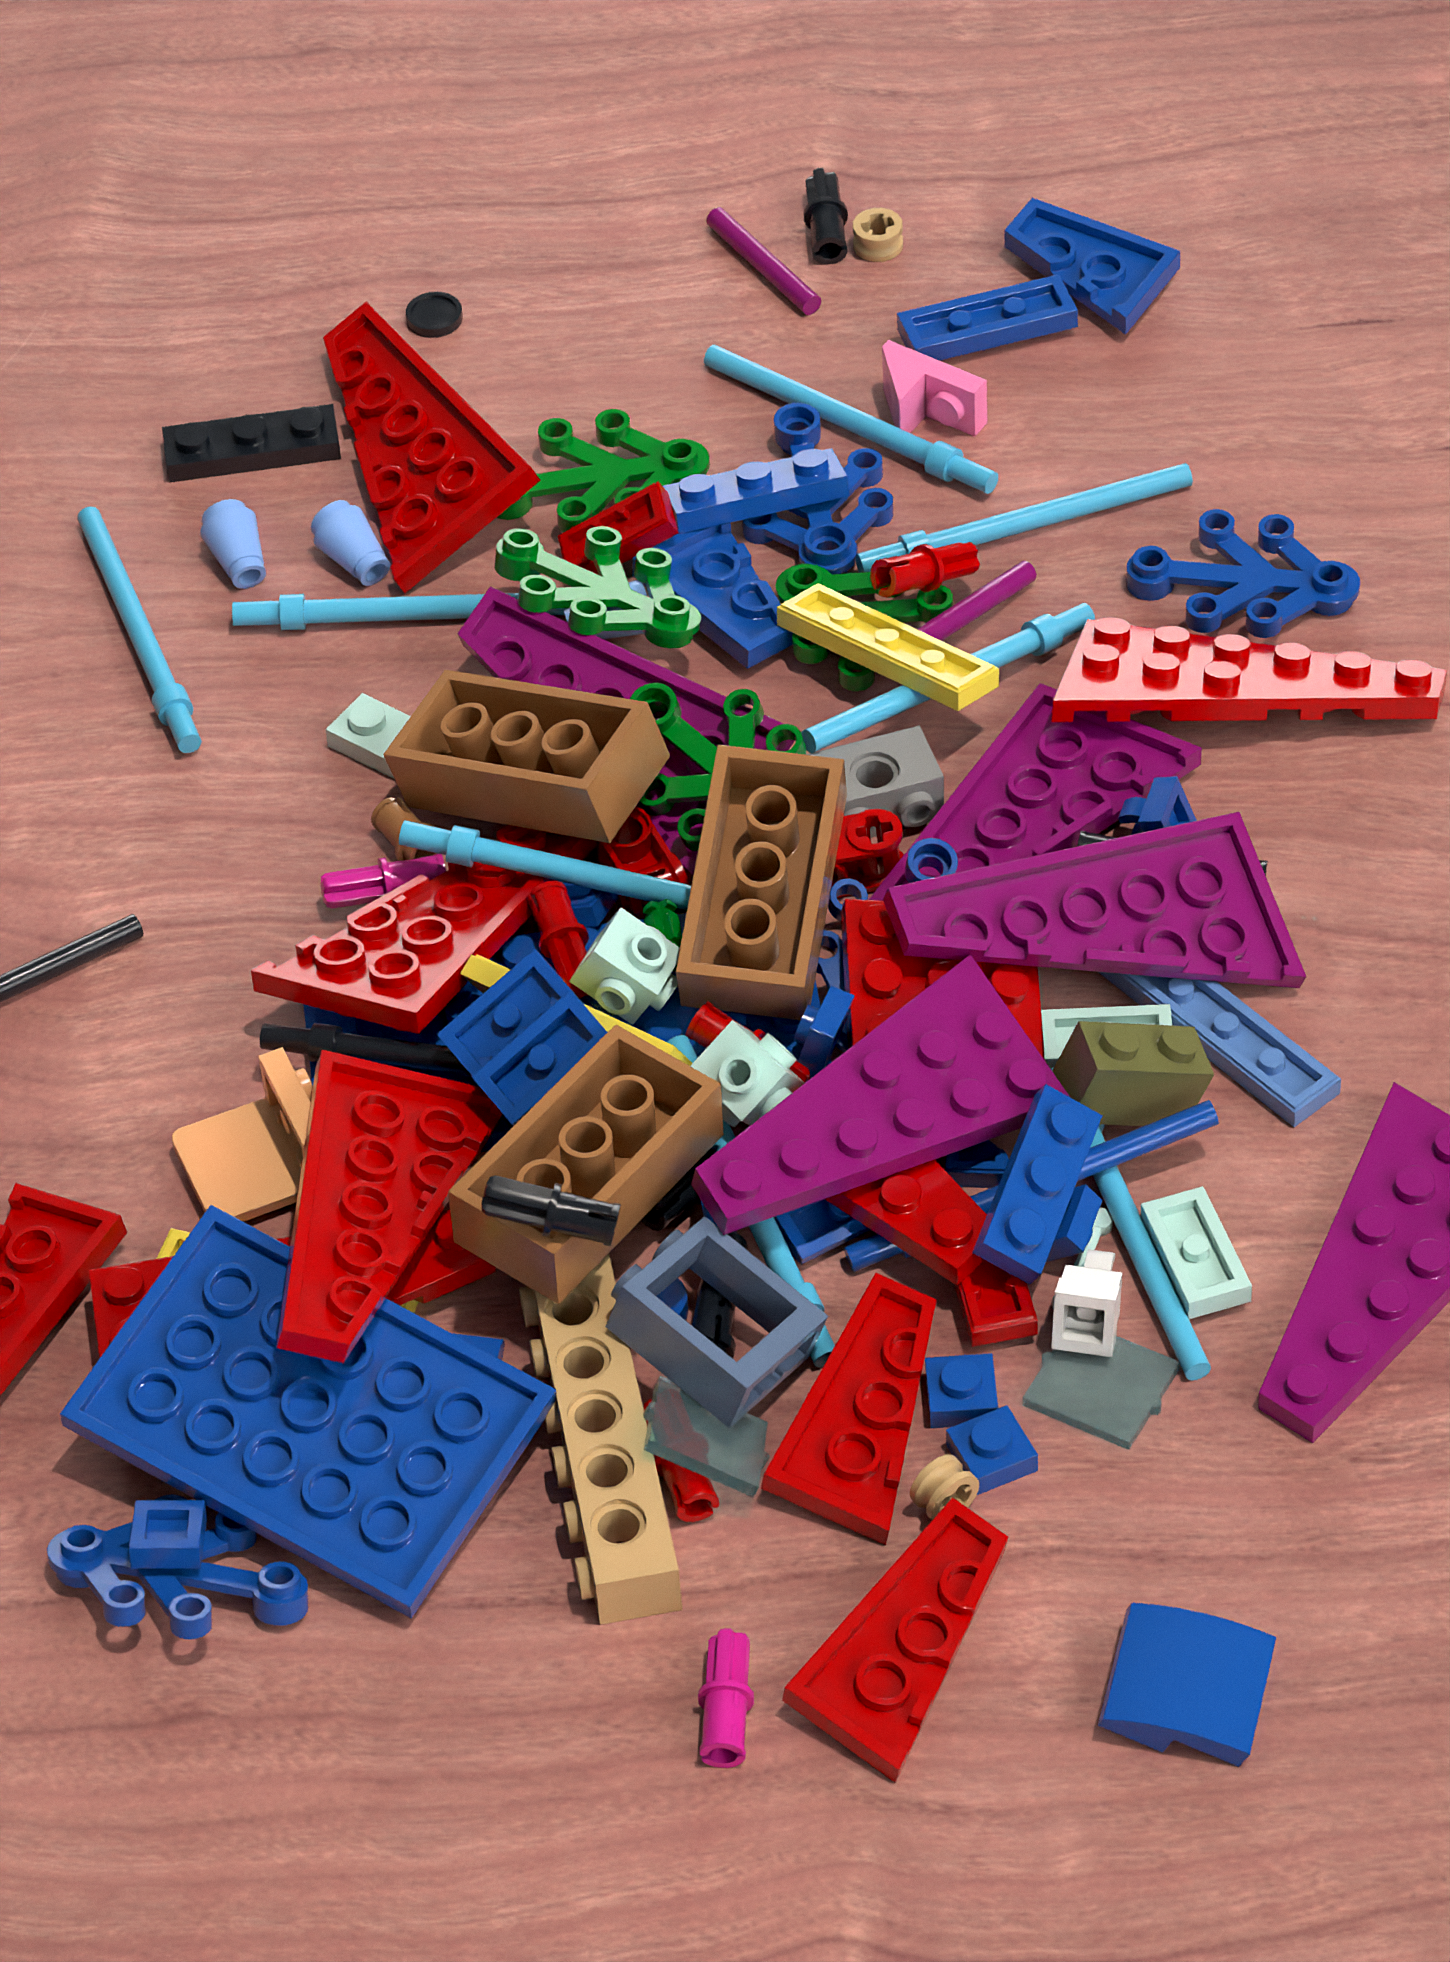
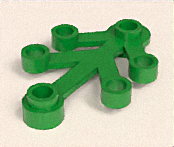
[496,409,710,532]
[494,526,701,648]
[776,564,953,691]
[630,683,806,851]

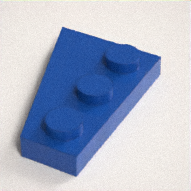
[1004,197,1181,335]
[632,523,793,669]

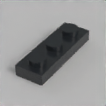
[162,404,341,483]

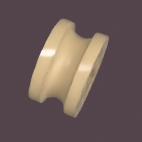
[853,208,903,262]
[910,1454,979,1520]

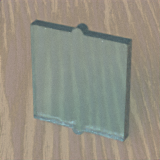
[1023,1336,1180,1450]
[643,1375,770,1497]

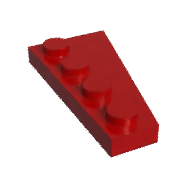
[825,1159,987,1286]
[0,1183,128,1396]
[761,1273,937,1545]
[782,1497,1009,1783]

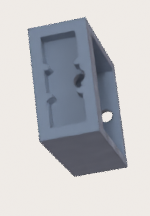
[606,1216,828,1428]

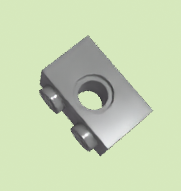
[806,725,944,838]

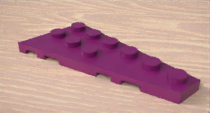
[457,586,794,881]
[869,683,1202,901]
[883,812,1306,988]
[691,954,1070,1235]
[1258,1082,1450,1443]

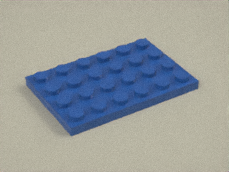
[60,1205,556,1619]

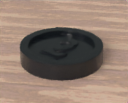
[406,292,463,338]

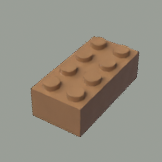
[383,669,670,843]
[676,745,847,1020]
[448,1025,724,1305]

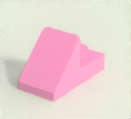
[882,340,987,436]

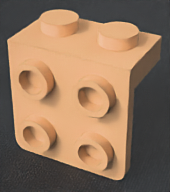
[172,1047,313,1222]

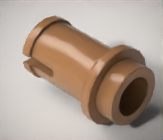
[371,797,438,861]

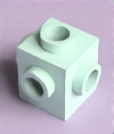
[569,907,680,1025]
[691,1020,804,1127]

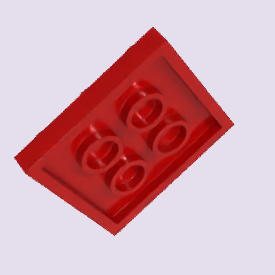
[841,899,1045,1060]

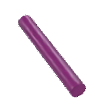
[706,207,821,315]
[917,561,1036,641]

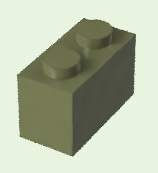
[1052,1021,1214,1126]

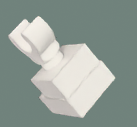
[1051,1249,1122,1357]

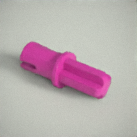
[320,854,446,909]
[698,1628,754,1768]

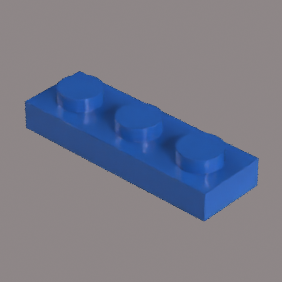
[897,274,1078,361]
[663,448,850,534]
[972,1084,1103,1285]

